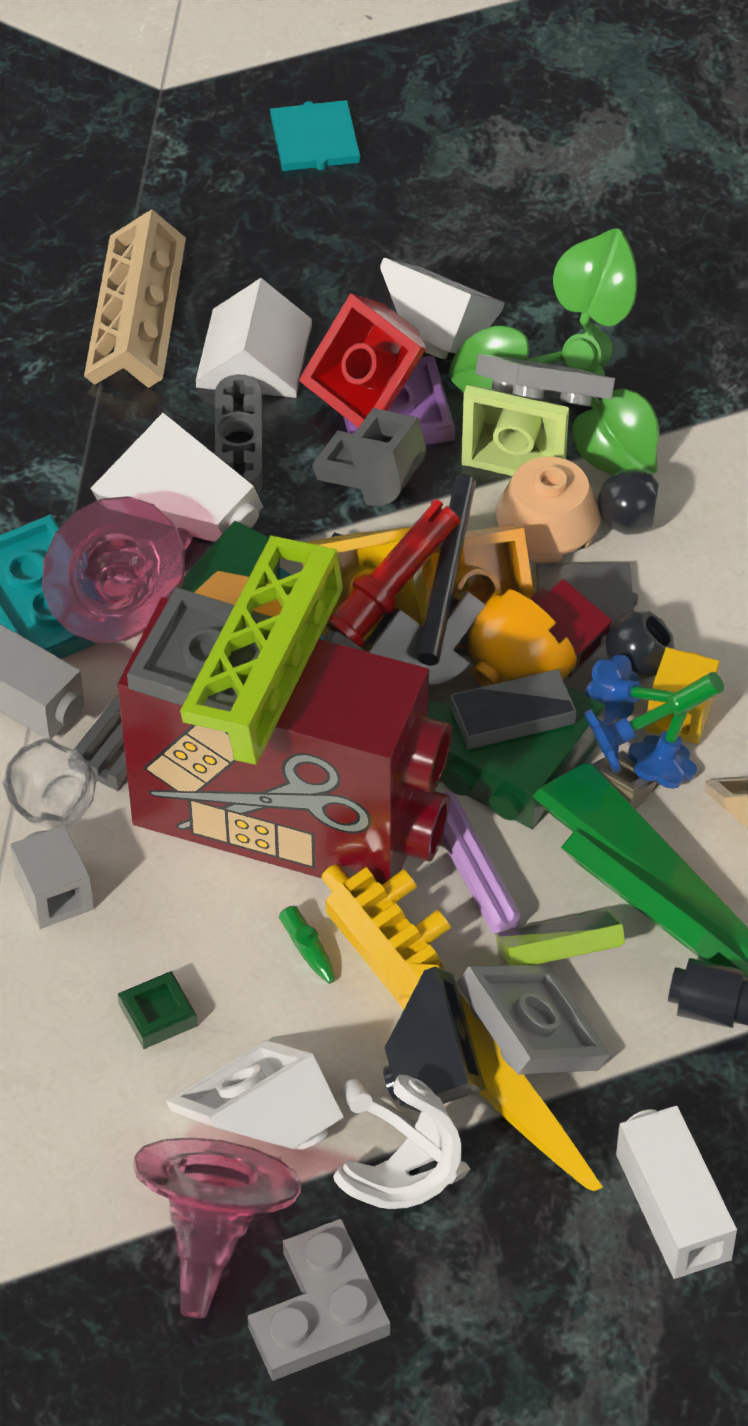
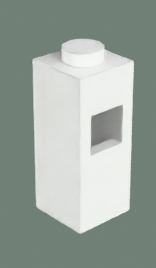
[616,1106,737,1279]

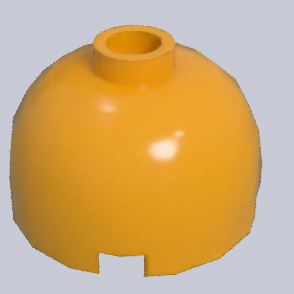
[467,589,577,687]

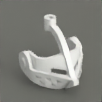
[333,1074,470,1209]

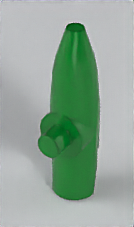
[279,906,335,984]

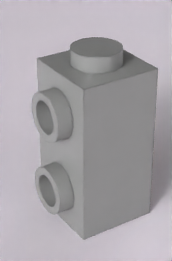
[0,624,85,741]

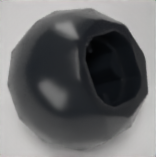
[598,468,659,535]
[606,611,674,679]

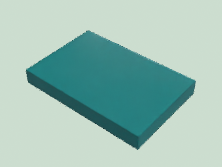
[0,515,123,659]

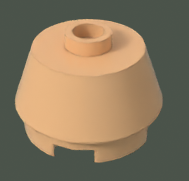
[495,457,601,564]

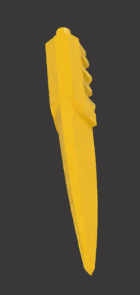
[321,864,603,1191]

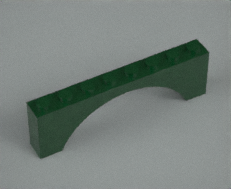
[165,520,605,830]

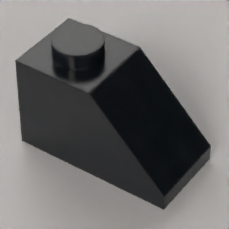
[383,966,486,1112]

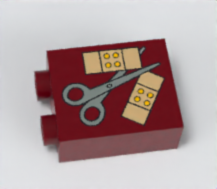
[118,597,452,885]

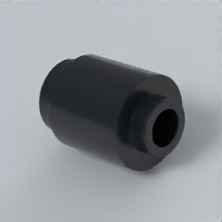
[668,958,748,1029]

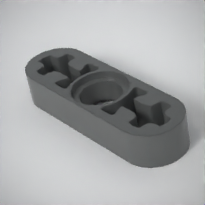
[215,374,263,494]

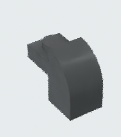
[312,408,426,506]
[362,589,486,685]

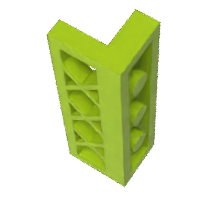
[180,536,343,765]

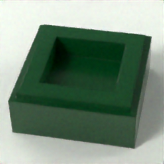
[118,971,198,1049]

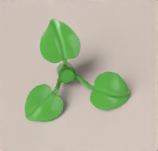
[449,228,659,475]

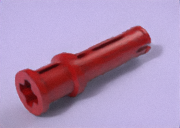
[326,499,461,648]

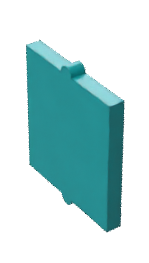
[270,100,360,171]

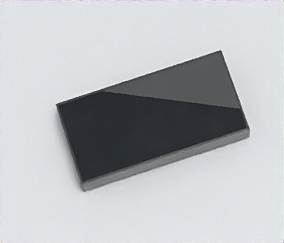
[450,669,576,750]

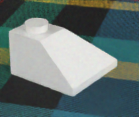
[380,258,505,359]
[166,1040,344,1149]

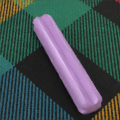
[442,791,521,934]

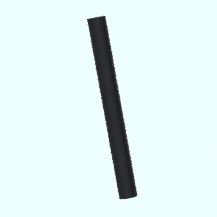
[417,474,476,666]

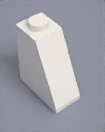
[91,413,263,542]

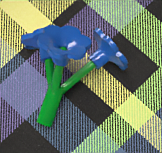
[584,655,724,789]

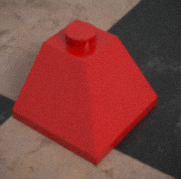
[299,293,426,427]

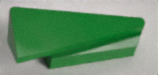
[532,763,748,977]

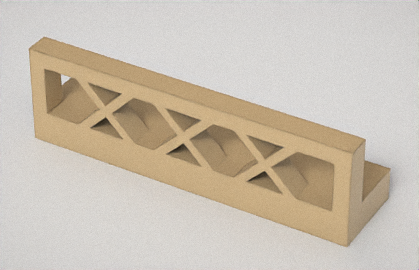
[84,209,186,388]

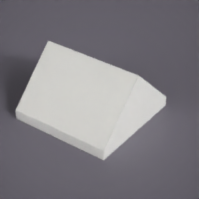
[196,278,312,398]

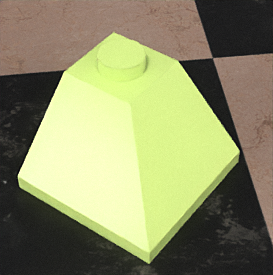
[462,385,569,476]

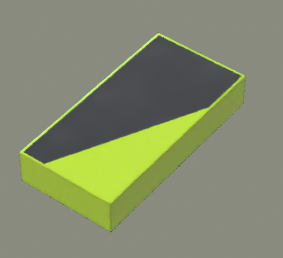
[495,909,625,965]

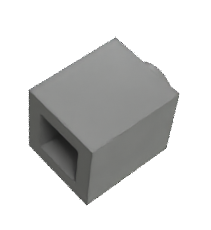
[10,824,94,929]

